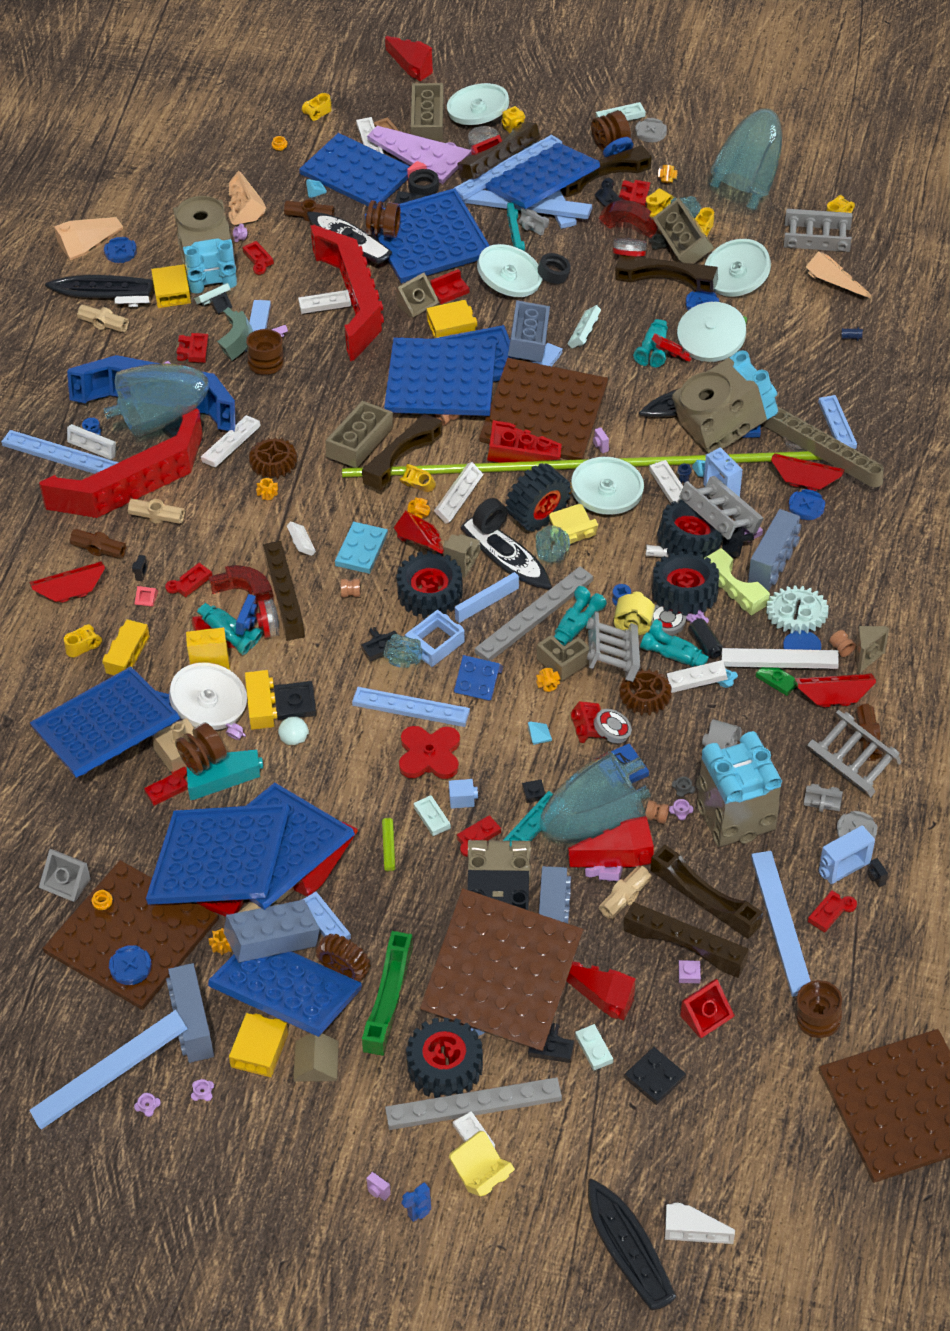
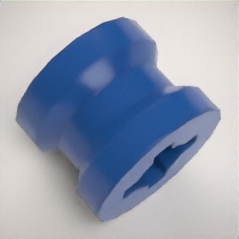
[82,418,101,435]
[612,584,631,606]

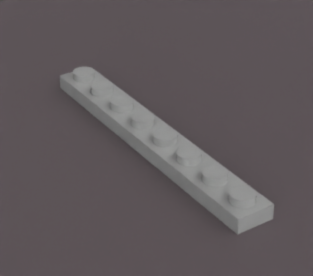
[475,566,593,661]
[385,1077,562,1130]

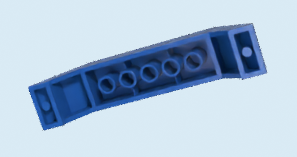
[67,355,236,432]

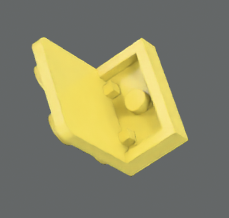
[549,504,598,546]
[449,1131,515,1197]

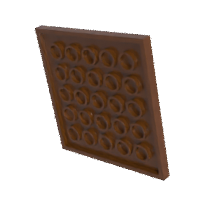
[479,358,609,460]
[43,860,219,1010]
[420,888,584,1052]
[819,1029,950,1183]

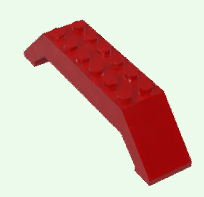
[310,225,384,361]
[39,408,203,518]

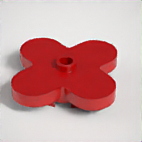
[399,726,460,779]

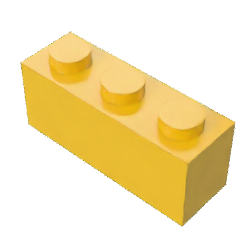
[102,619,150,675]
[245,670,277,730]

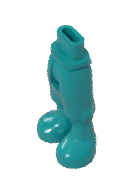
[633,319,668,368]
[554,586,607,646]
[197,603,263,655]
[640,619,709,667]

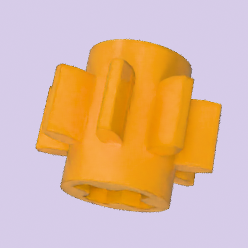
[658,165,678,184]
[256,478,278,500]
[407,497,430,518]
[536,668,560,692]
[209,928,232,955]

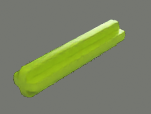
[382,818,395,872]

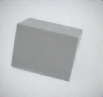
[39,849,91,902]

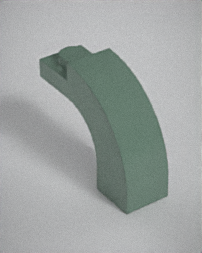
[217,307,253,360]

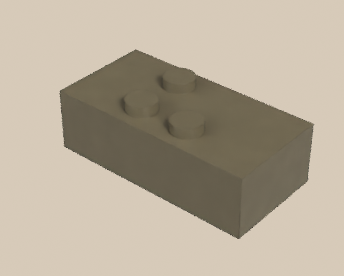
[411,83,444,141]
[653,197,714,264]
[325,401,393,468]

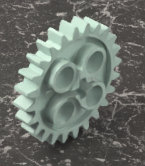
[767,586,828,634]

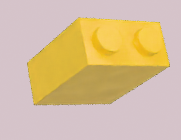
[151,264,191,308]
[426,300,478,338]
[186,627,230,670]
[229,1013,288,1078]

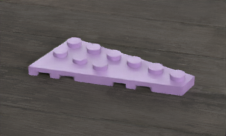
[367,126,471,184]

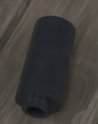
[688,618,723,658]

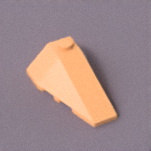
[229,171,266,225]
[54,217,123,260]
[806,251,872,298]

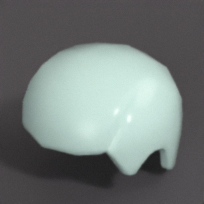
[278,717,309,745]

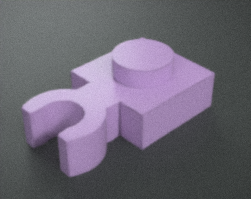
[585,866,623,881]

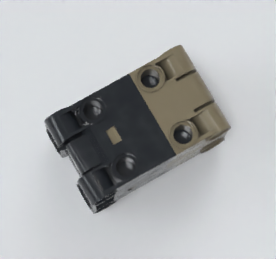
[467,840,531,910]

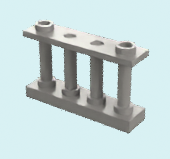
[783,209,852,252]
[679,476,764,539]
[586,612,640,682]
[808,710,901,798]

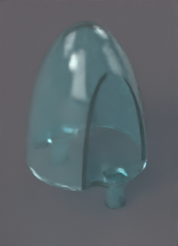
[710,108,782,210]
[104,363,209,438]
[540,751,651,843]

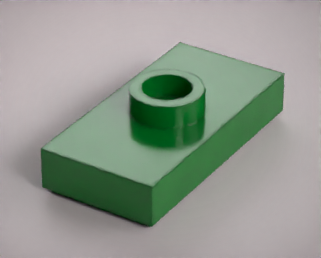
[756,667,797,696]

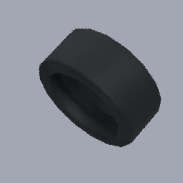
[408,169,439,196]
[537,253,571,284]
[472,498,508,534]

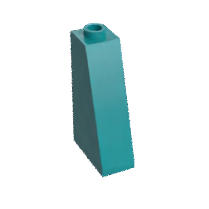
[187,749,263,800]

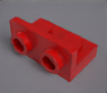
[430,269,470,305]
[571,701,606,743]

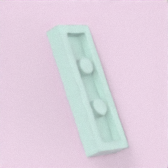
[596,102,646,120]
[568,305,601,348]

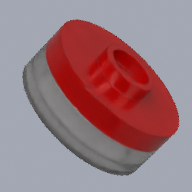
[613,238,647,256]
[256,599,279,638]

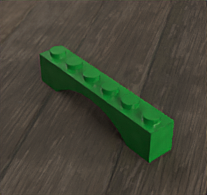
[362,931,413,1056]

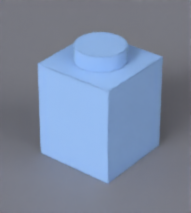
[449,779,478,809]

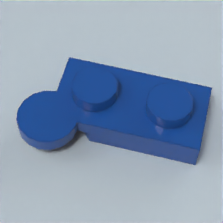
[401,1182,431,1222]

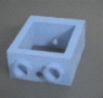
[703,447,743,497]
[405,610,465,667]
[819,825,875,884]

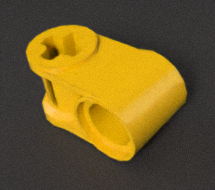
[302,93,332,121]
[645,188,674,217]
[826,195,855,213]
[695,207,714,236]
[399,464,436,492]
[64,624,102,657]

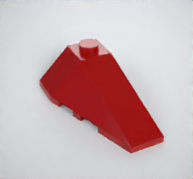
[385,36,433,82]
[487,420,562,463]
[393,510,444,554]
[568,816,654,867]
[293,822,358,897]
[566,961,636,1021]

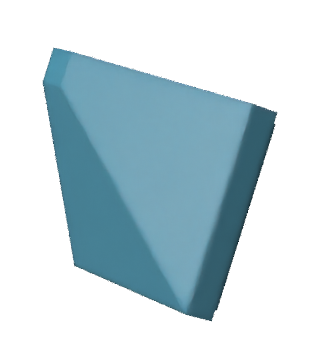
[306,179,327,198]
[692,460,705,477]
[528,722,552,745]

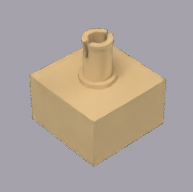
[152,718,194,772]

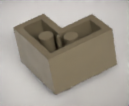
[443,534,480,578]
[537,635,589,682]

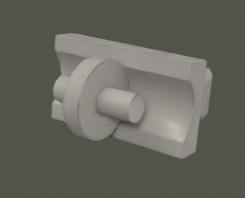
[518,208,549,235]
[804,784,843,812]

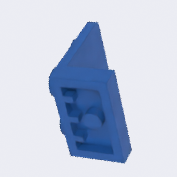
[454,655,504,701]

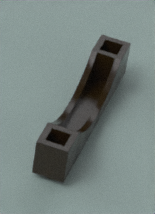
[457,122,541,180]
[560,145,652,198]
[615,255,718,293]
[362,414,442,491]
[263,541,305,641]
[651,844,763,939]
[624,902,749,978]

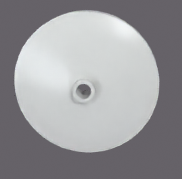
[169,663,247,730]

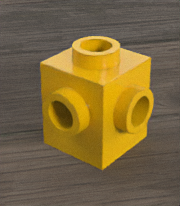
[502,106,525,133]

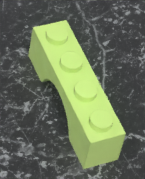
[704,548,770,615]

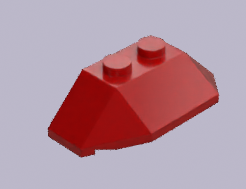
[771,453,845,491]
[29,561,105,602]
[795,673,876,707]

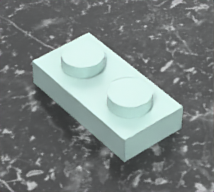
[194,283,230,305]
[414,795,451,836]
[575,1024,613,1071]

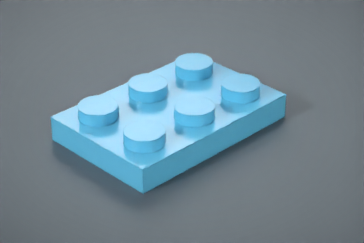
[335,522,388,574]

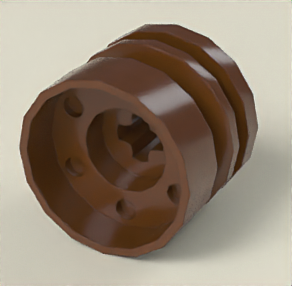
[591,110,631,151]
[366,200,401,238]
[246,329,284,374]
[175,722,227,775]
[796,980,842,1038]

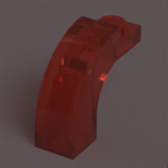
[599,200,658,238]
[209,565,274,604]

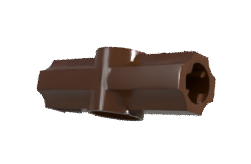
[284,199,335,221]
[70,529,127,559]
[856,704,882,761]

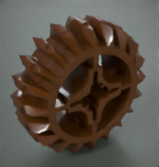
[249,437,297,479]
[620,668,672,716]
[316,934,371,982]

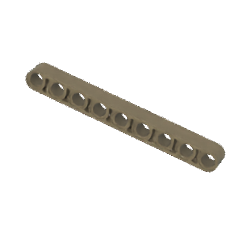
[761,406,884,487]

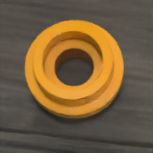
[272,136,287,151]
[92,890,113,910]

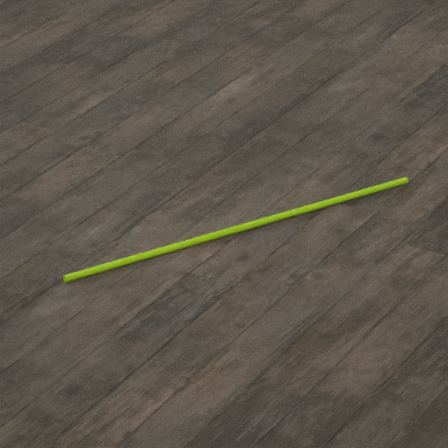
[342,451,823,477]

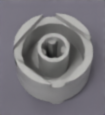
[702,719,742,749]

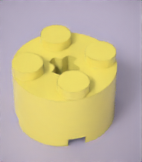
[614,591,655,635]

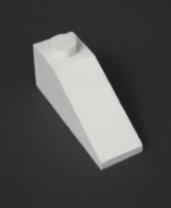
[665,1203,735,1244]

